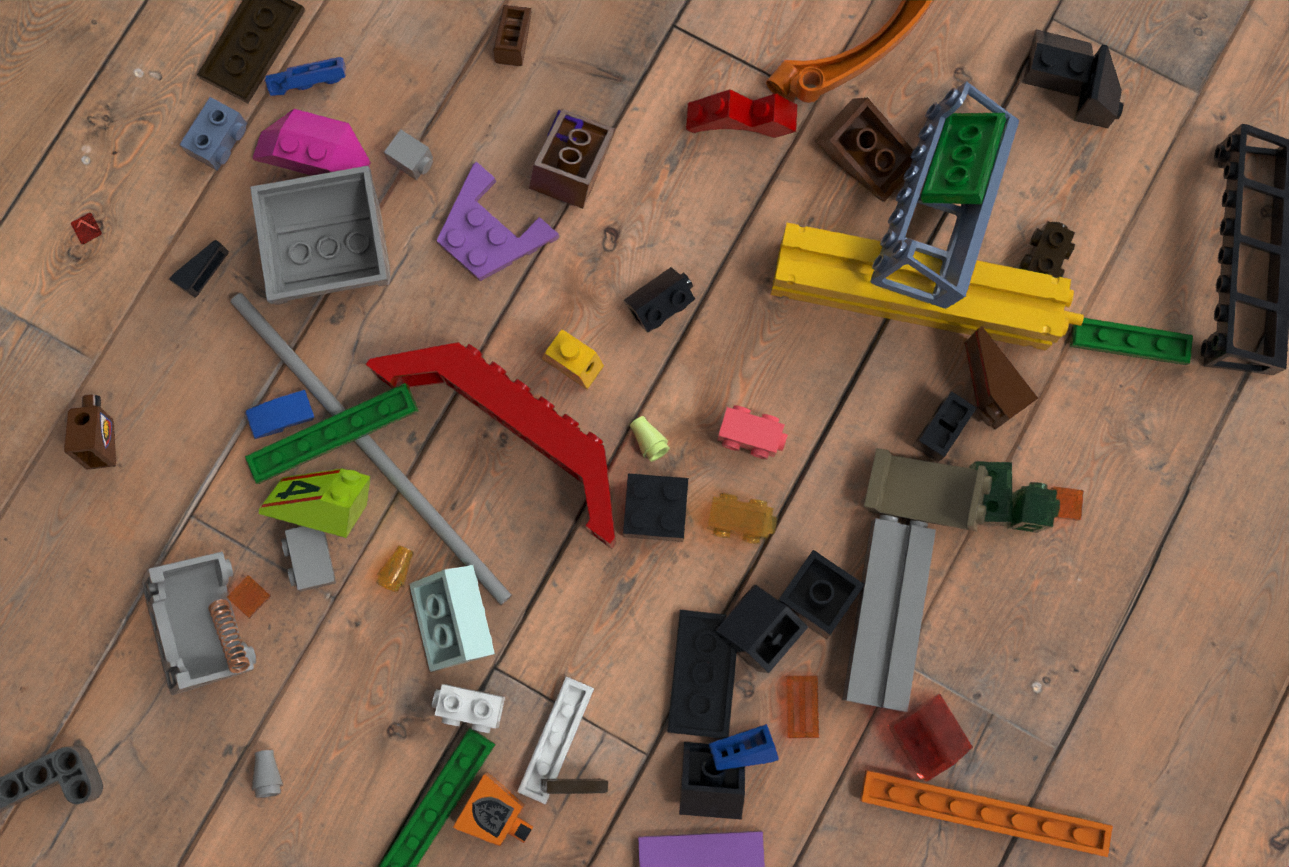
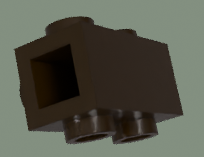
[1019,221,1075,278]

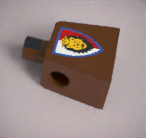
[64,394,116,470]

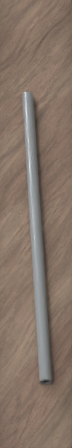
[231,293,512,605]

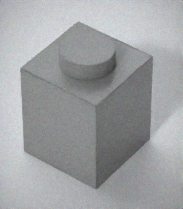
[384,129,433,180]

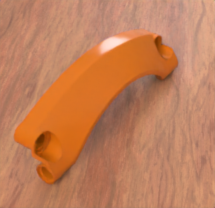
[766,0,934,103]

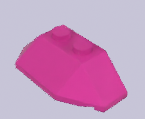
[252,109,371,176]

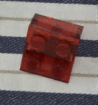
[887,693,973,782]

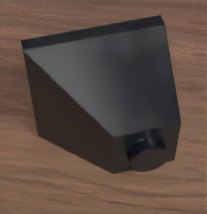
[1074,44,1124,128]

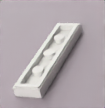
[517,676,594,804]

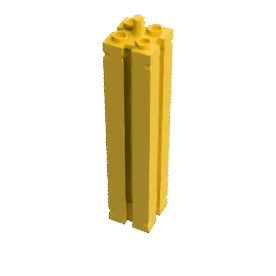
[770,222,1084,351]

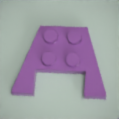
[437,162,559,281]

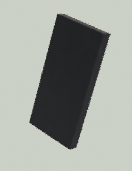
[667,610,737,739]

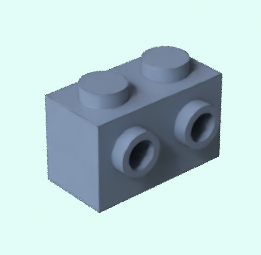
[180,97,247,171]

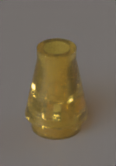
[376,545,414,593]

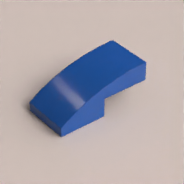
[245,390,314,440]

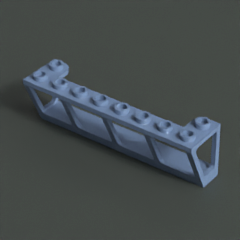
[870,81,1019,309]

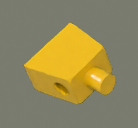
[542,329,604,390]

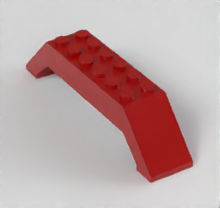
[365,342,616,549]

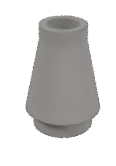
[252,750,283,798]

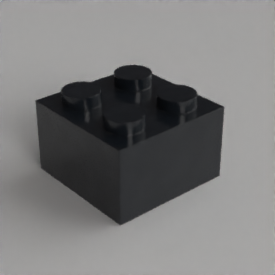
[623,473,689,542]
[779,550,865,640]

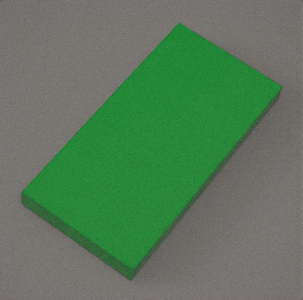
[921,113,1006,204]

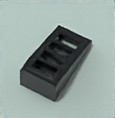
[169,240,229,298]

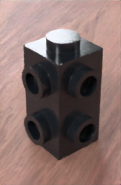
[624,267,695,333]

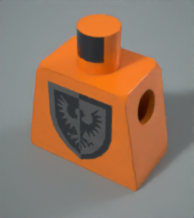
[453,772,534,846]

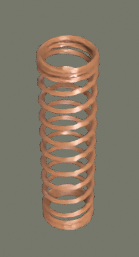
[208,599,250,673]

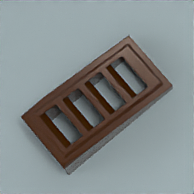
[493,5,532,66]

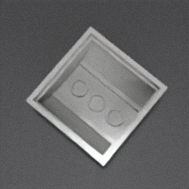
[250,166,390,305]

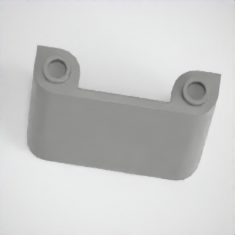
[142,552,256,695]

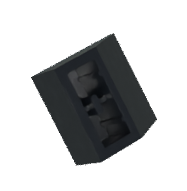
[715,585,808,673]

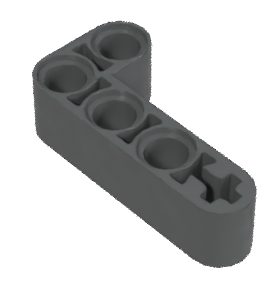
[0,745,103,812]

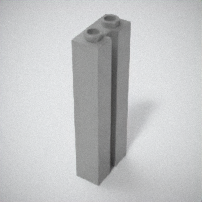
[842,515,936,712]

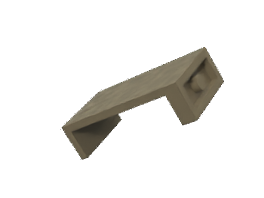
[864,448,992,532]

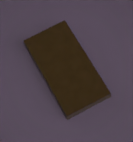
[197,0,305,103]

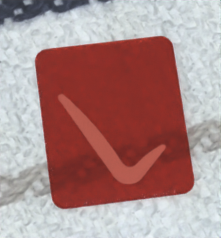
[71,213,102,244]

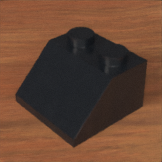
[1022,29,1094,97]
[679,742,745,820]

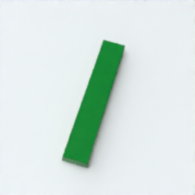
[245,383,419,484]
[379,728,496,867]

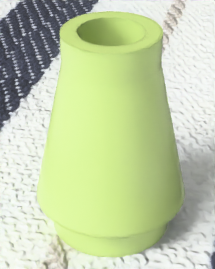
[630,416,670,462]

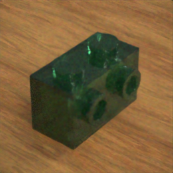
[969,461,1013,526]
[1007,482,1060,533]

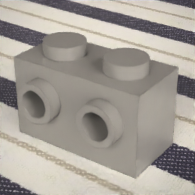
[281,526,336,592]

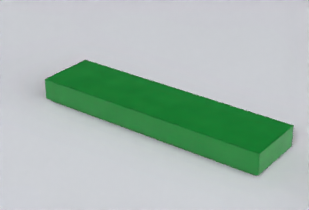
[1070,318,1193,365]

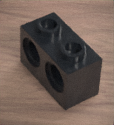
[913,391,977,463]

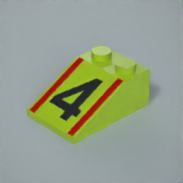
[258,468,370,538]

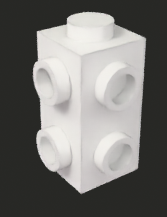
[432,684,505,733]

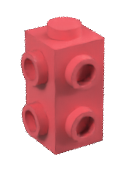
[717,405,788,460]

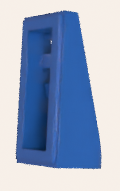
[709,724,779,770]

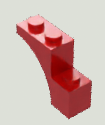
[686,89,798,138]

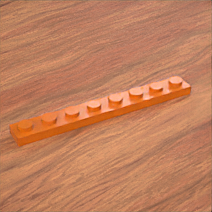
[860,770,1113,857]

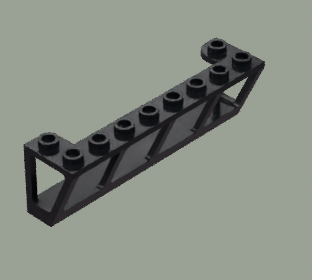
[1201,124,1289,375]

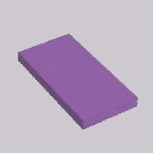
[638,831,765,867]

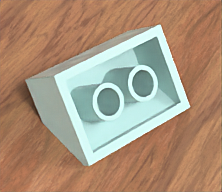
[409,565,495,672]

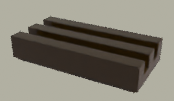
[541,778,608,794]

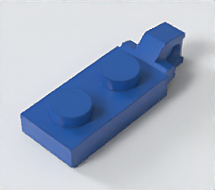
[265,57,346,96]

